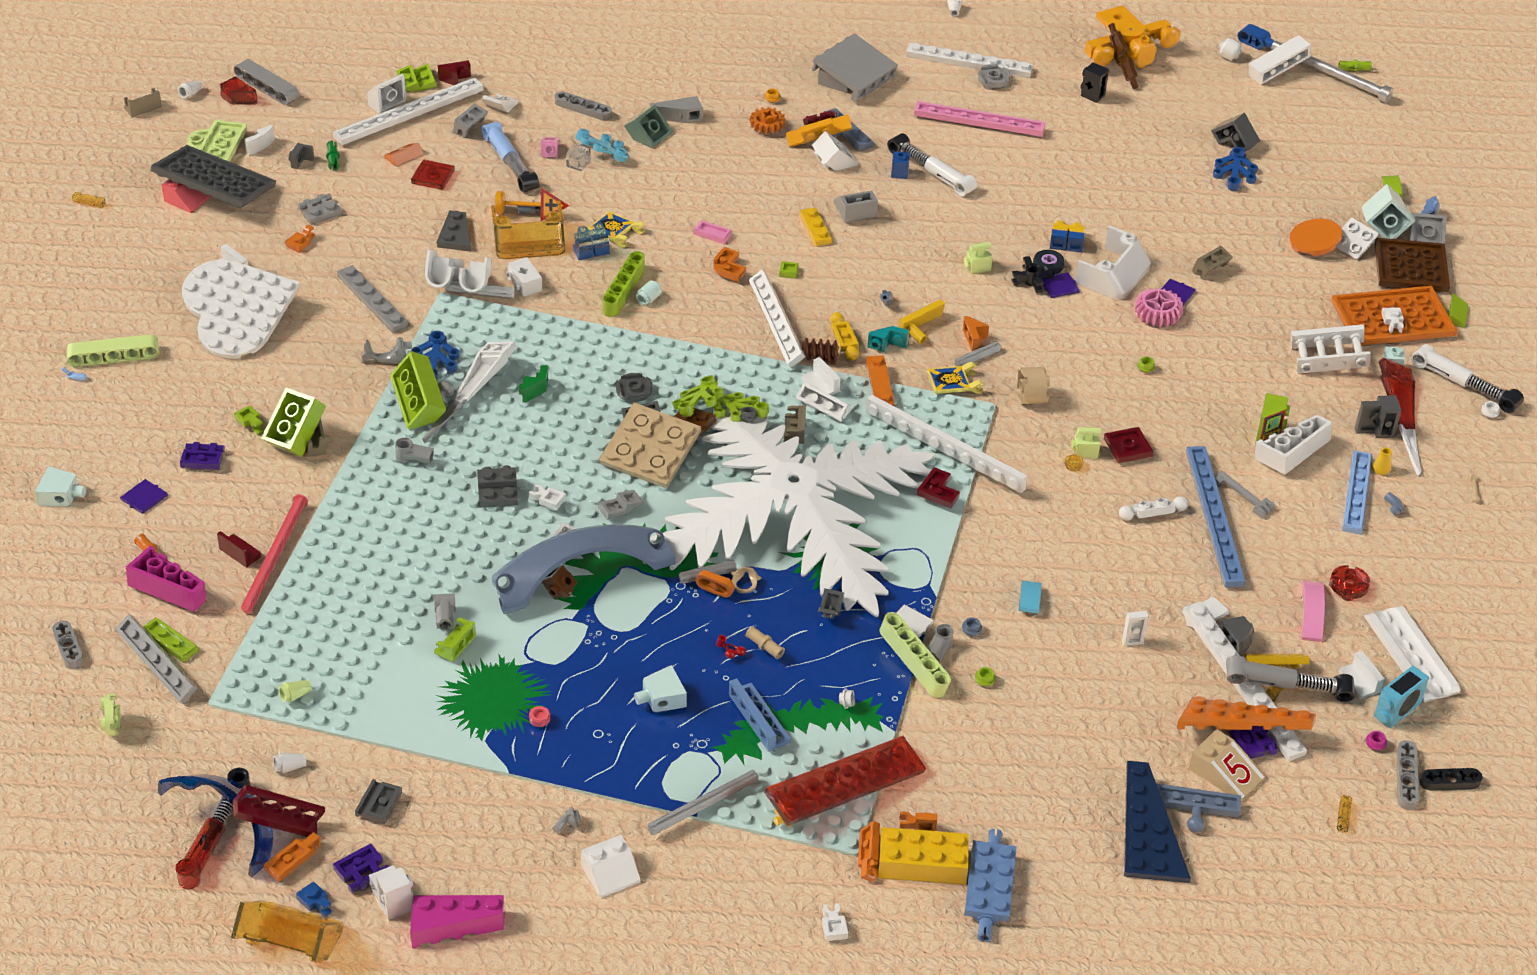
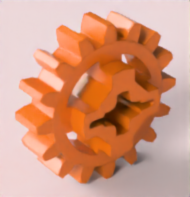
[750,107,785,134]

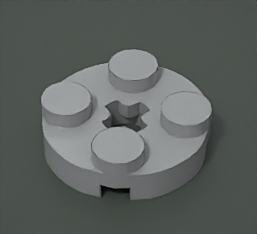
[978,64,1010,90]

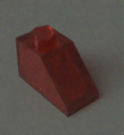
[220,76,258,105]

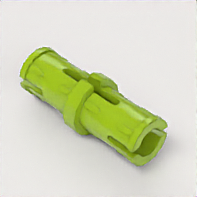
[1338,59,1372,72]

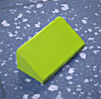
[1448,293,1468,328]

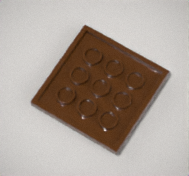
[1374,237,1450,292]

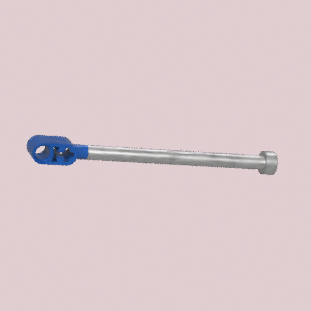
[1237,24,1394,103]

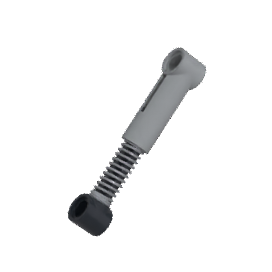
[1226,656,1355,702]

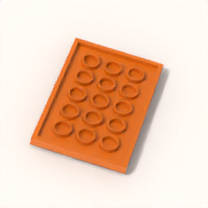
[1331,286,1457,346]

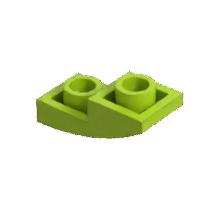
[1382,175,1403,197]

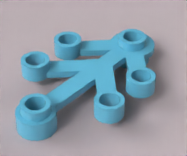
[575,128,629,162]

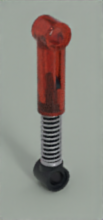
[175,767,251,889]

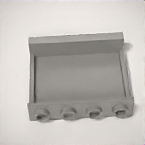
[812,33,898,102]

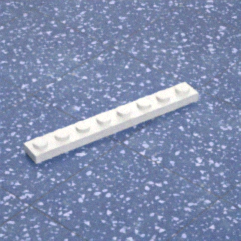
[906,43,1033,78]
[749,269,805,368]

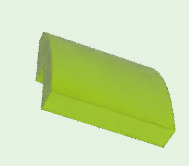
[396,63,437,92]

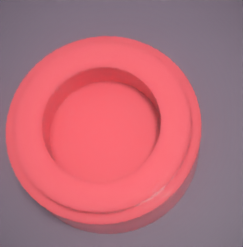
[529,706,550,727]

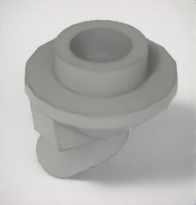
[438,381,454,404]
[552,806,581,833]

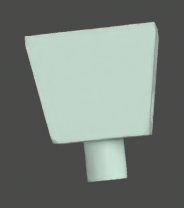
[35,466,86,506]
[634,665,687,712]

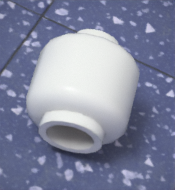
[1218,38,1243,61]

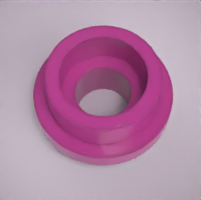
[1366,731,1387,750]

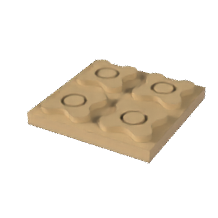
[599,403,701,489]

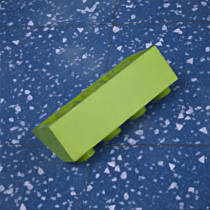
[390,351,446,430]

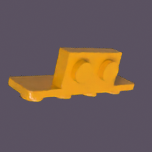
[786,114,852,147]

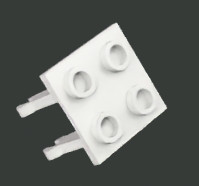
[1336,217,1379,260]

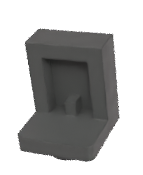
[289,143,315,169]
[818,588,845,619]

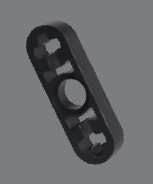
[1420,768,1483,791]

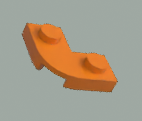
[713,247,746,282]

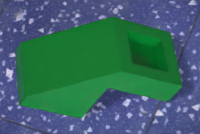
[519,365,549,403]

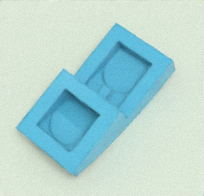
[1019,580,1042,614]

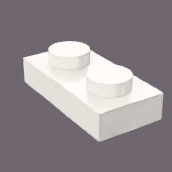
[1122,611,1149,646]

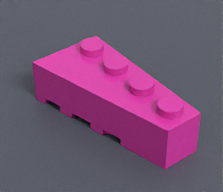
[126,545,206,612]
[410,895,505,948]

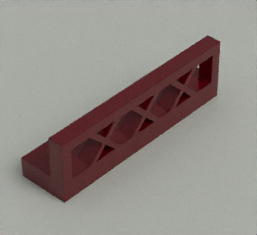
[233,784,325,837]

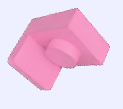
[541,137,560,158]

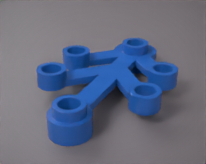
[1213,147,1258,191]
[411,330,459,381]

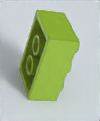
[261,388,326,457]

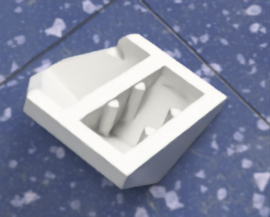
[481,94,519,113]

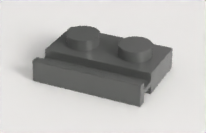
[355,779,402,825]

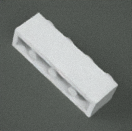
[1249,35,1311,85]

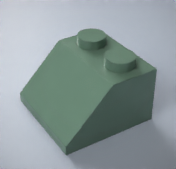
[624,104,673,148]

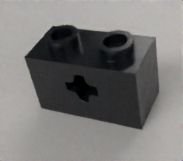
[1080,62,1109,103]

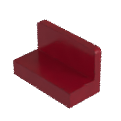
[217,531,261,568]

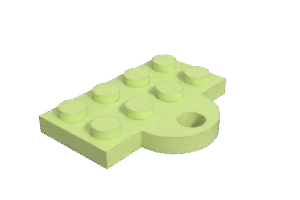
[187,120,247,162]

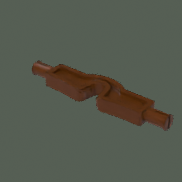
[1108,23,1139,89]

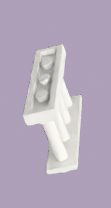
[1291,325,1371,374]

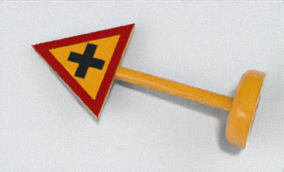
[495,187,570,222]

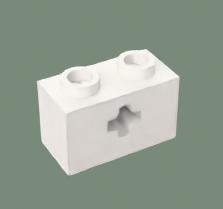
[506,257,542,297]

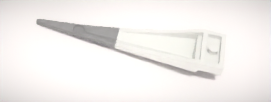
[423,341,517,443]

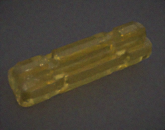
[72,192,106,208]
[1337,795,1352,833]

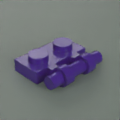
[180,442,225,470]
[1228,726,1278,759]
[333,843,389,893]

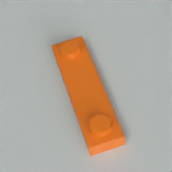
[866,355,895,407]

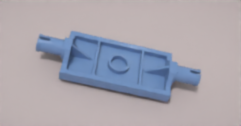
[964,829,1017,942]

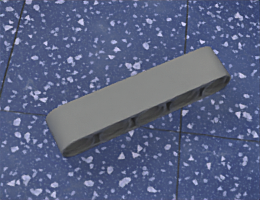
[234,59,299,105]

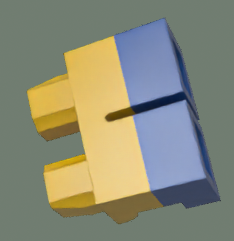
[1049,220,1084,253]

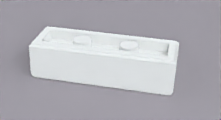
[796,382,853,422]

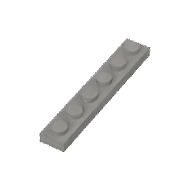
[337,265,408,333]
[115,614,198,704]

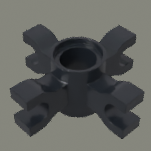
[1012,256,1054,293]

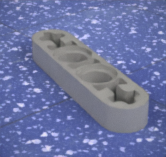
[555,91,612,121]
[1396,740,1419,810]

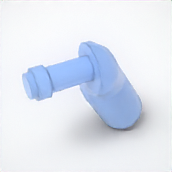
[61,367,87,381]

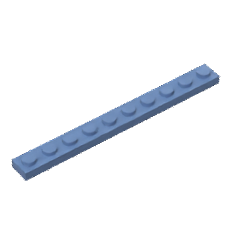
[1186,446,1245,587]

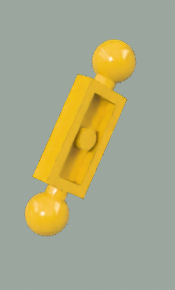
[830,312,860,361]

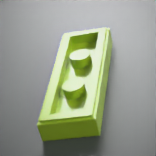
[143,617,199,663]

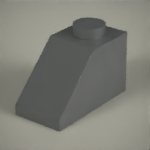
[1221,616,1254,657]

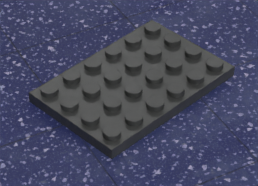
[151,145,276,208]

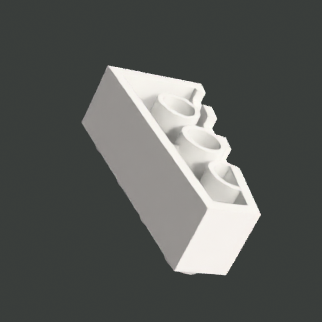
[1255,415,1332,475]

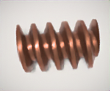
[802,337,839,363]

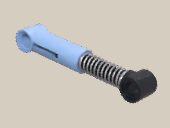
[482,121,540,192]

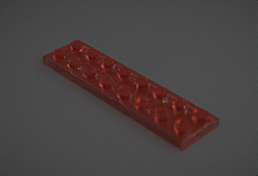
[764,736,926,826]

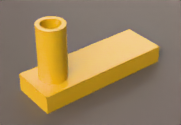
[898,299,945,344]

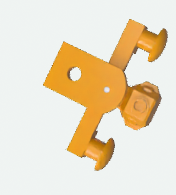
[1085,5,1181,69]

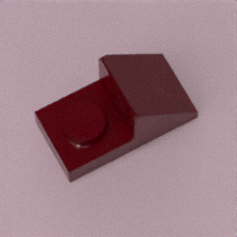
[437,60,471,85]

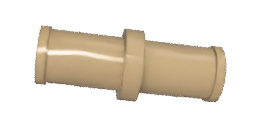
[746,626,785,659]

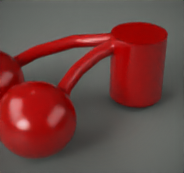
[716,635,746,659]

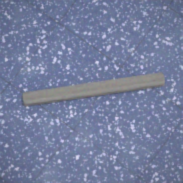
[647,770,759,835]

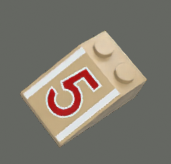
[1189,729,1266,802]

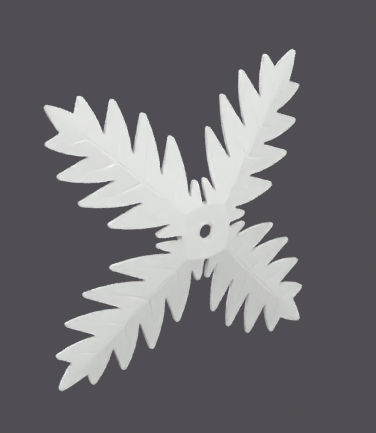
[643,408,935,617]

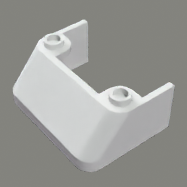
[1075,225,1151,300]

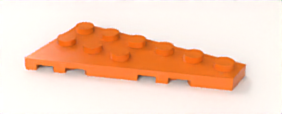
[1177,696,1316,730]

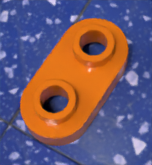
[696,570,735,598]

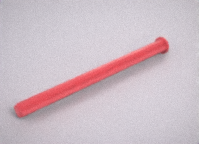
[241,494,308,614]

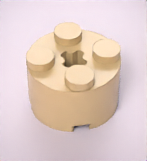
[1017,367,1050,404]

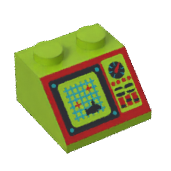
[1255,393,1291,444]

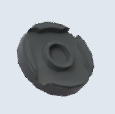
[616,373,652,402]

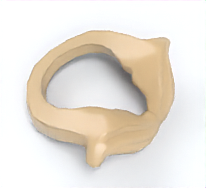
[731,567,761,593]

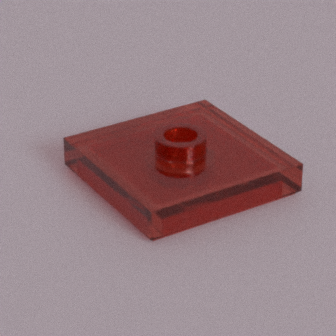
[411,159,455,190]

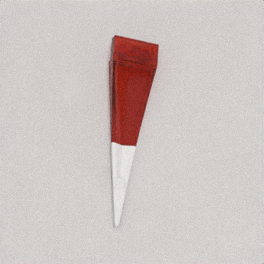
[1378,357,1421,477]

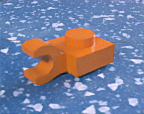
[285,225,315,253]
[899,811,937,831]

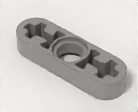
[52,621,83,669]

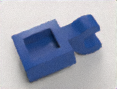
[296,881,332,917]

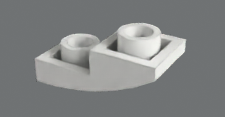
[245,125,275,156]

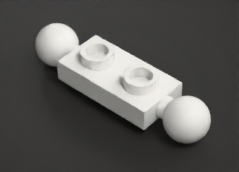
[1119,496,1188,521]

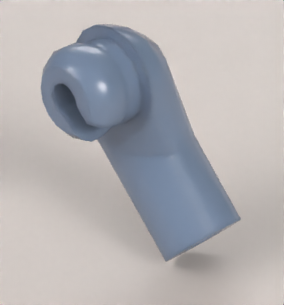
[880,290,893,306]

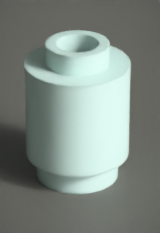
[636,280,662,306]

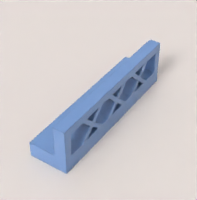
[729,678,791,752]

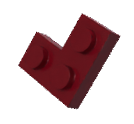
[917,467,960,509]

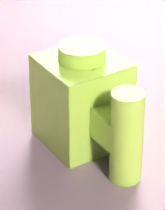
[964,241,992,274]
[1071,427,1101,458]

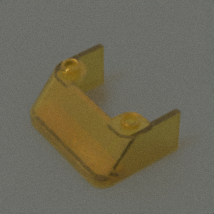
[491,201,565,259]
[231,900,344,963]

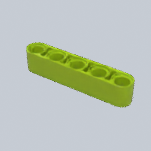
[603,251,645,317]

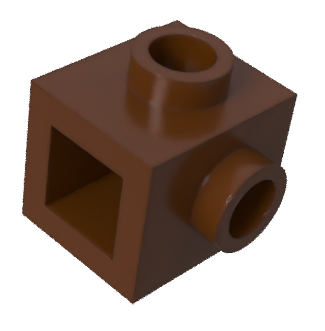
[541,565,577,600]

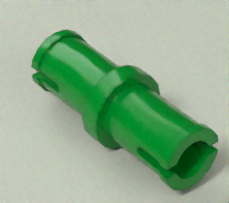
[326,140,340,171]

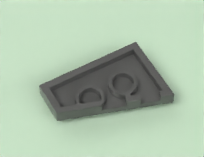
[436,210,471,252]

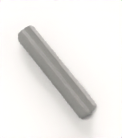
[954,341,1001,366]
[679,560,737,584]

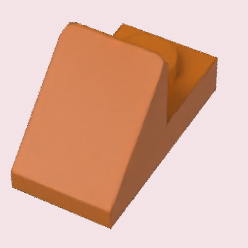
[962,316,989,351]

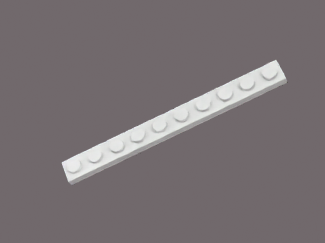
[333,78,484,145]
[866,395,1027,493]
[1182,602,1307,762]

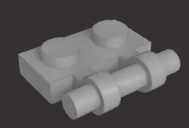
[298,193,342,225]

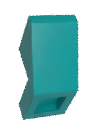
[867,326,909,352]

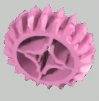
[1135,287,1183,327]

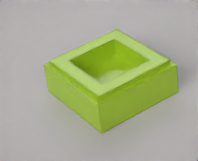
[779,261,799,279]

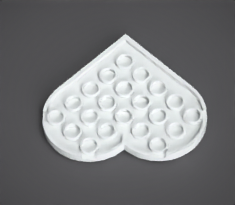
[182,259,300,359]

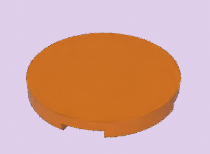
[1290,218,1342,256]

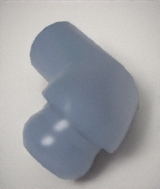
[1384,492,1404,516]

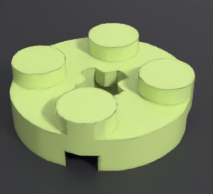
[101,693,121,736]

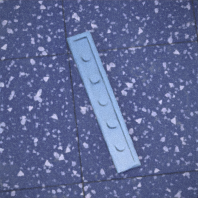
[1342,450,1372,535]

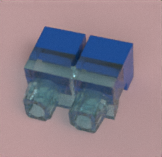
[573,223,610,260]

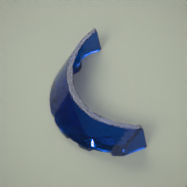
[158,774,273,878]

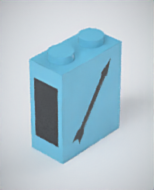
[1374,665,1429,728]

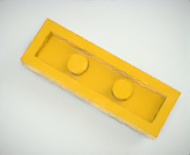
[800,207,832,246]
[1244,654,1309,668]

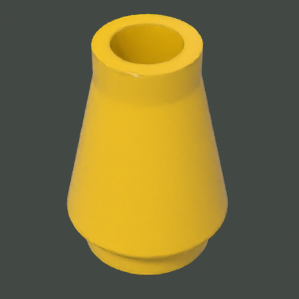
[1373,447,1392,475]

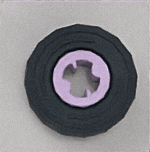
[1033,250,1065,275]

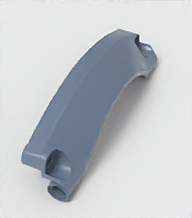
[492,524,676,614]

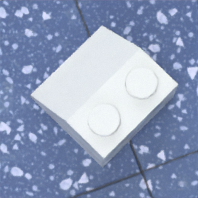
[367,74,406,114]
[812,131,859,171]
[581,835,640,898]

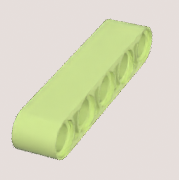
[67,335,159,367]
[879,612,951,698]

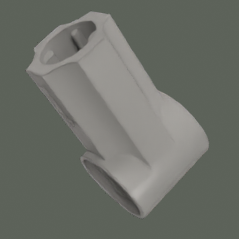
[395,437,434,464]
[434,593,456,632]
[927,624,954,663]

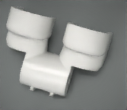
[425,249,492,292]

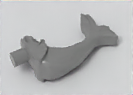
[361,337,412,364]

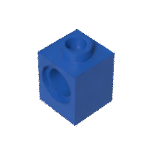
[891,152,910,179]

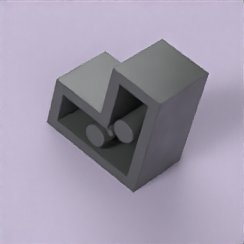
[1211,112,1261,151]

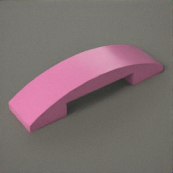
[1301,580,1325,642]

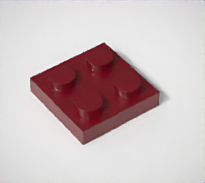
[1104,427,1154,463]

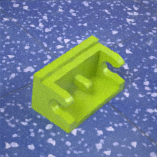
[434,618,476,662]

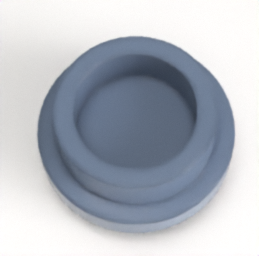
[962,617,982,636]

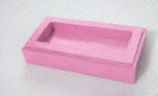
[693,220,732,244]

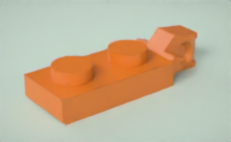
[858,821,880,882]
[263,832,321,882]

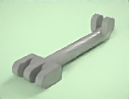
[1215,471,1276,518]

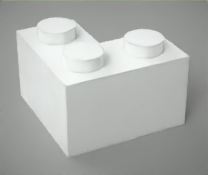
[369,865,414,921]

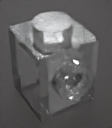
[566,142,592,171]

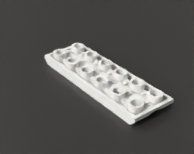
[1364,606,1460,703]

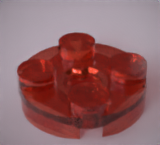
[1329,565,1370,601]

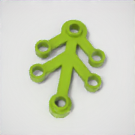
[672,375,725,417]
[703,391,769,422]

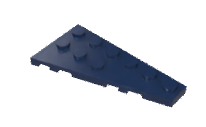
[1124,760,1191,883]

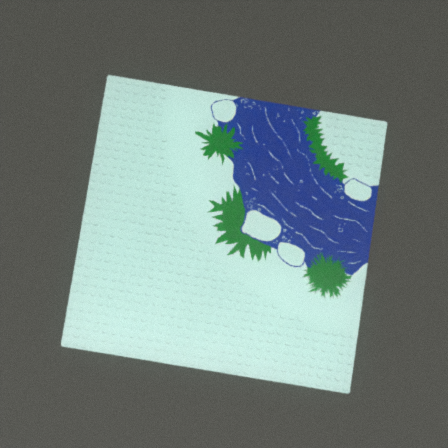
[209,293,995,856]

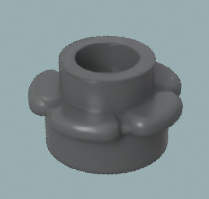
[740,407,758,422]

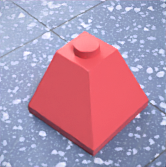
[161,179,212,213]

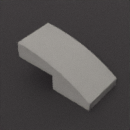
[598,490,643,520]

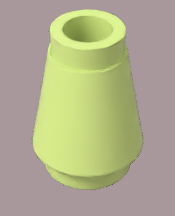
[279,680,312,703]

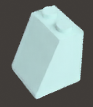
[1362,184,1416,239]

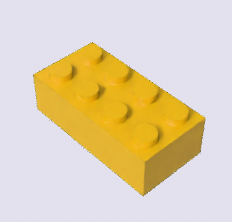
[878,827,969,885]

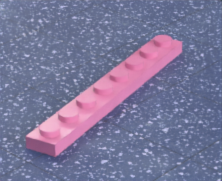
[914,101,1045,137]

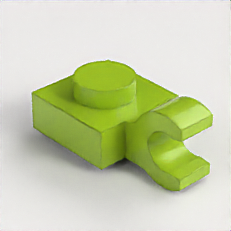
[234,405,264,435]

